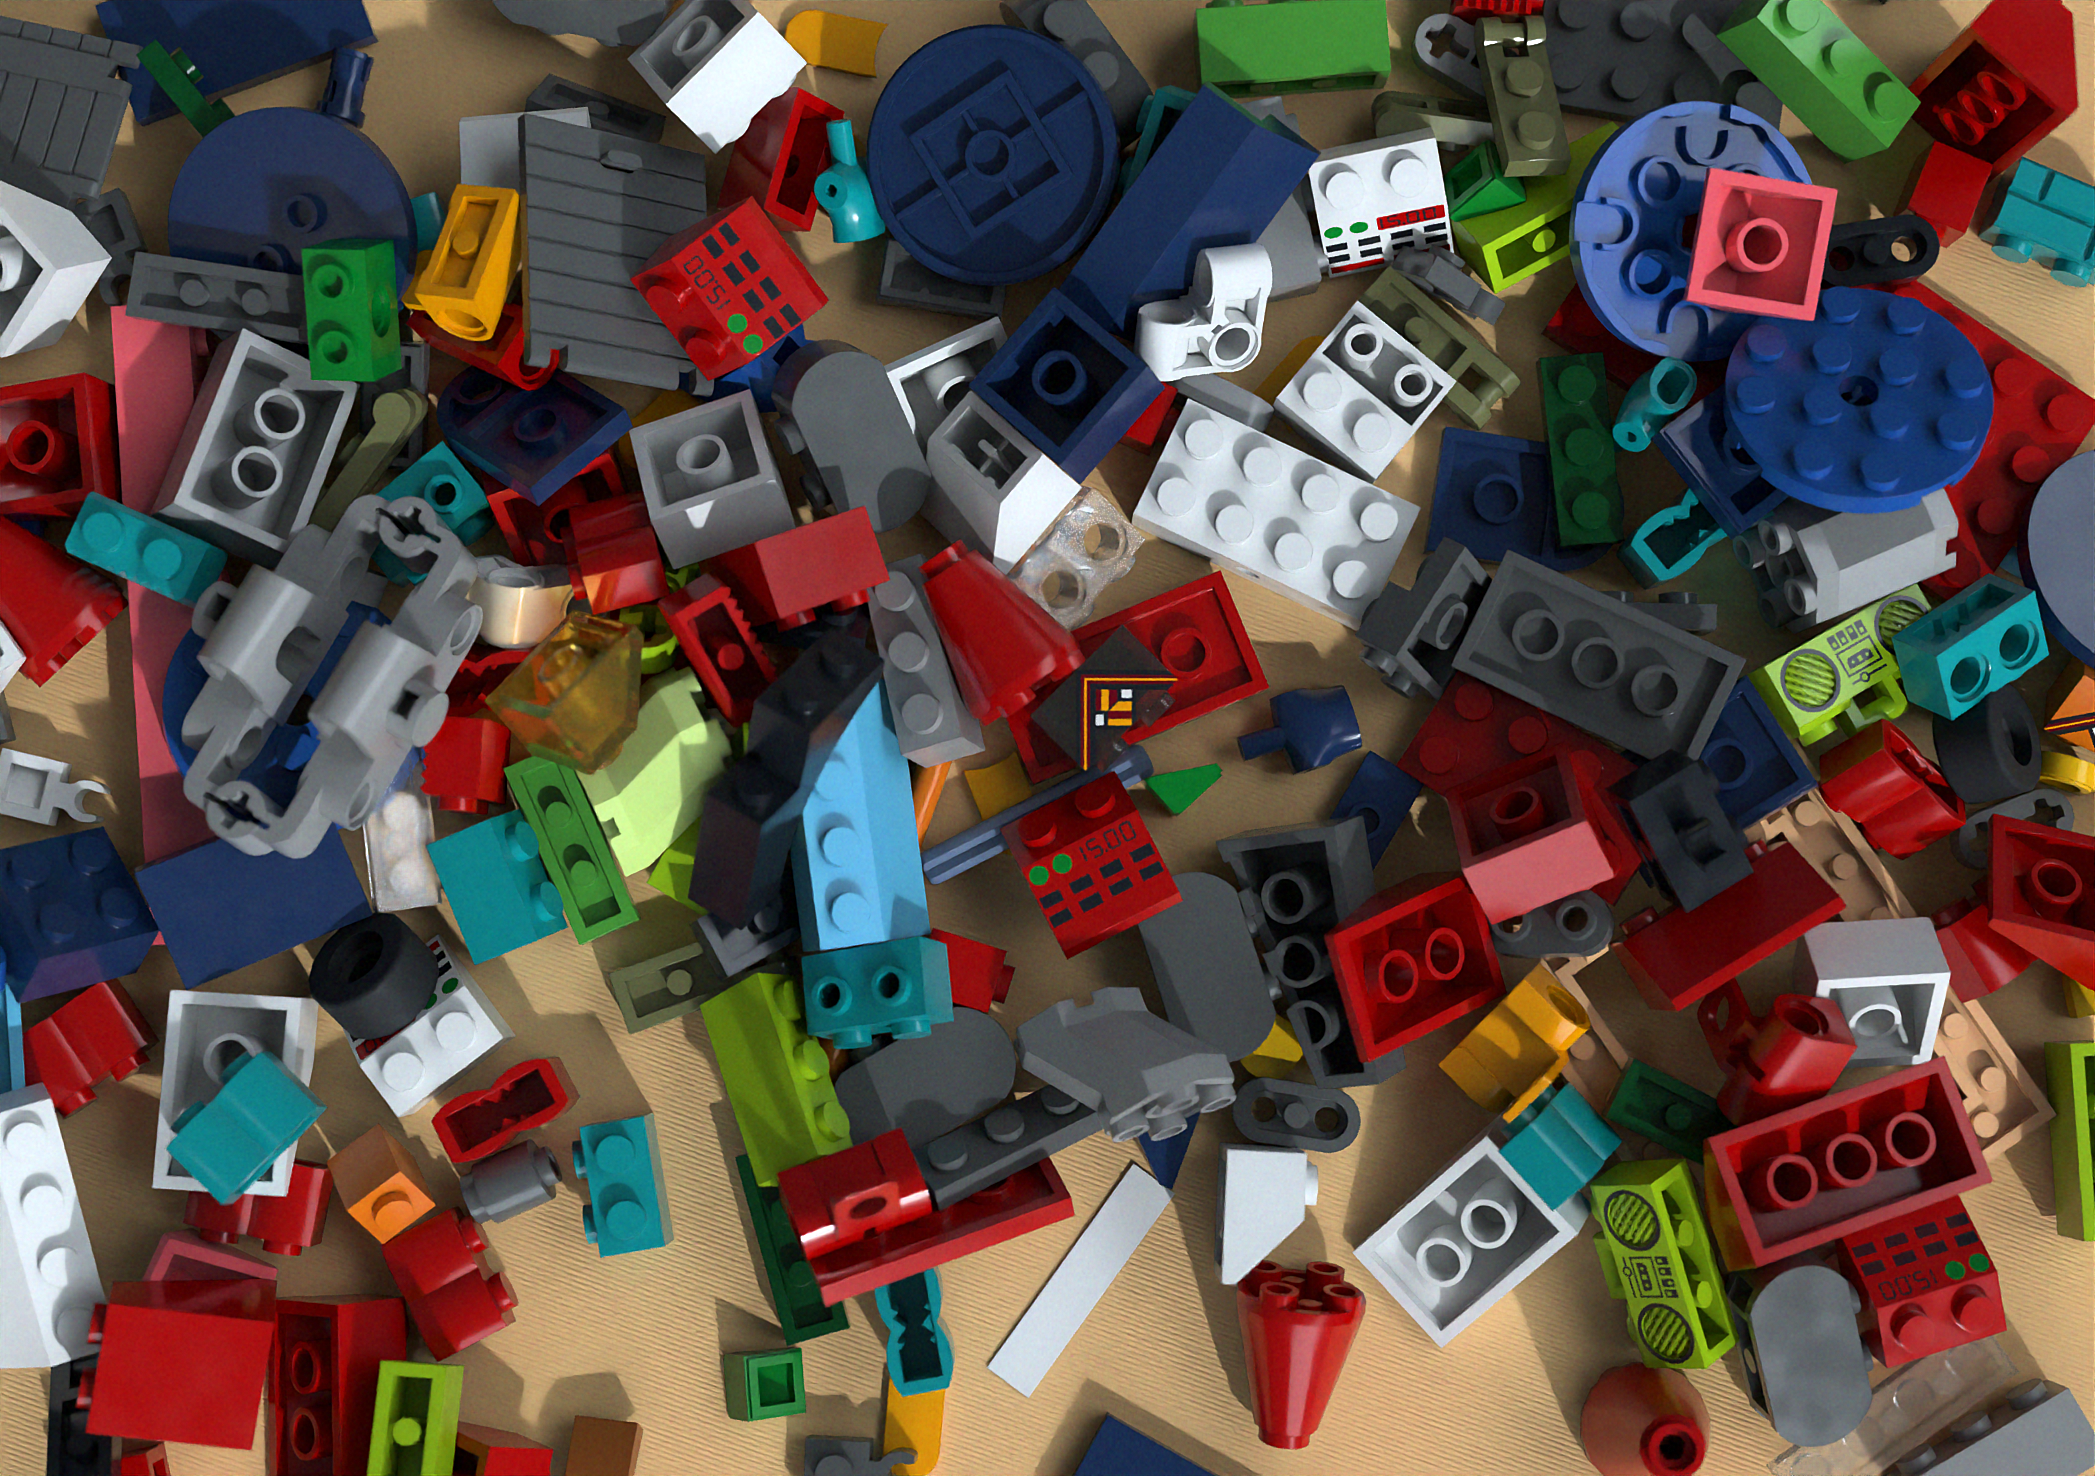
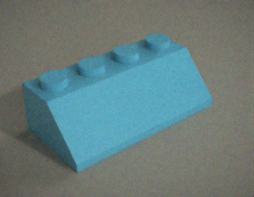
[790,679,931,952]

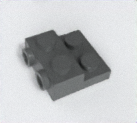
[1355,536,1492,702]

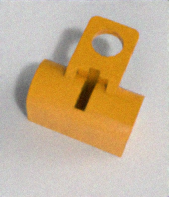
[401,183,522,341]
[1438,963,1591,1123]

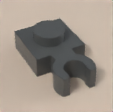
[74,188,148,306]
[1391,244,1506,326]
[804,1435,918,1476]

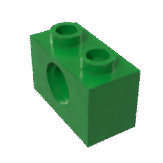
[301,239,402,382]

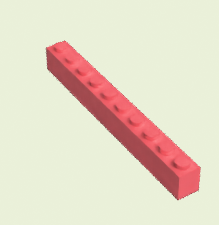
[110,305,231,946]

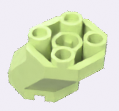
[566,666,735,877]

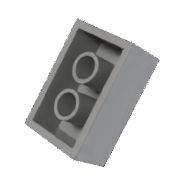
[150,328,360,570]

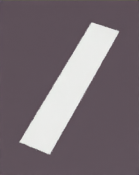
[987,1164,1175,1398]

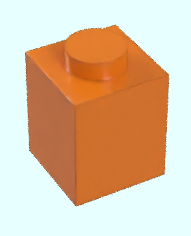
[326,1123,436,1244]

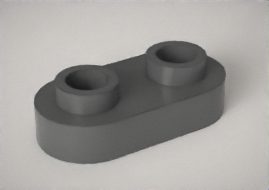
[1485,890,1615,958]
[1231,1077,1361,1153]

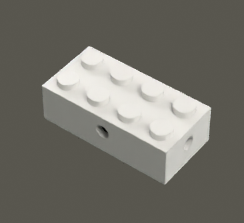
[1131,398,1421,631]

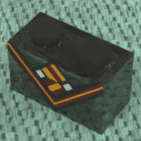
[1030,624,1178,775]

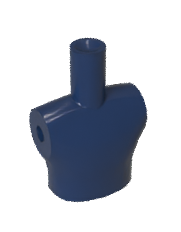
[1237,685,1362,775]

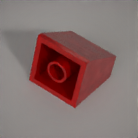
[76,1279,277,1451]

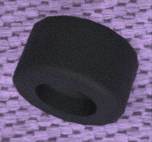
[1932,683,2042,804]
[308,912,439,1040]

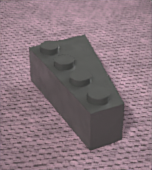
[1216,815,1406,1090]

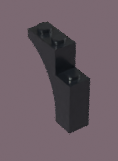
[688,628,885,931]

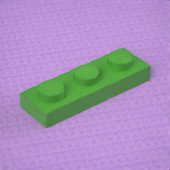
[504,743,641,945]

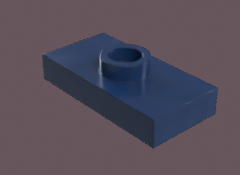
[1329,751,1424,871]

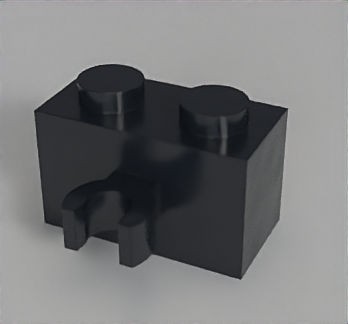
[1605,748,1754,913]

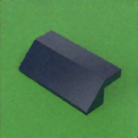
[1058,81,1321,343]

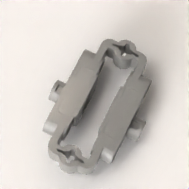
[182,494,483,859]

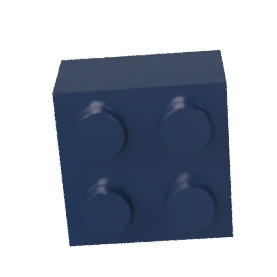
[968,287,1165,484]
[0,826,160,1004]

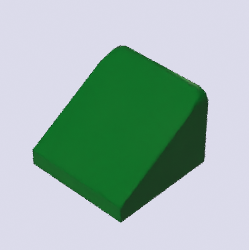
[1443,139,1527,222]
[1141,763,1223,817]
[723,1347,806,1422]

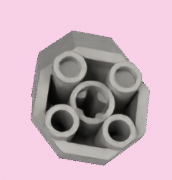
[1733,487,1958,634]
[1014,987,1236,1142]

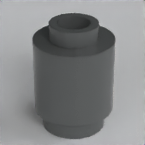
[460,1139,562,1224]

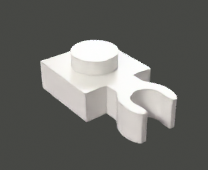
[0,748,111,826]

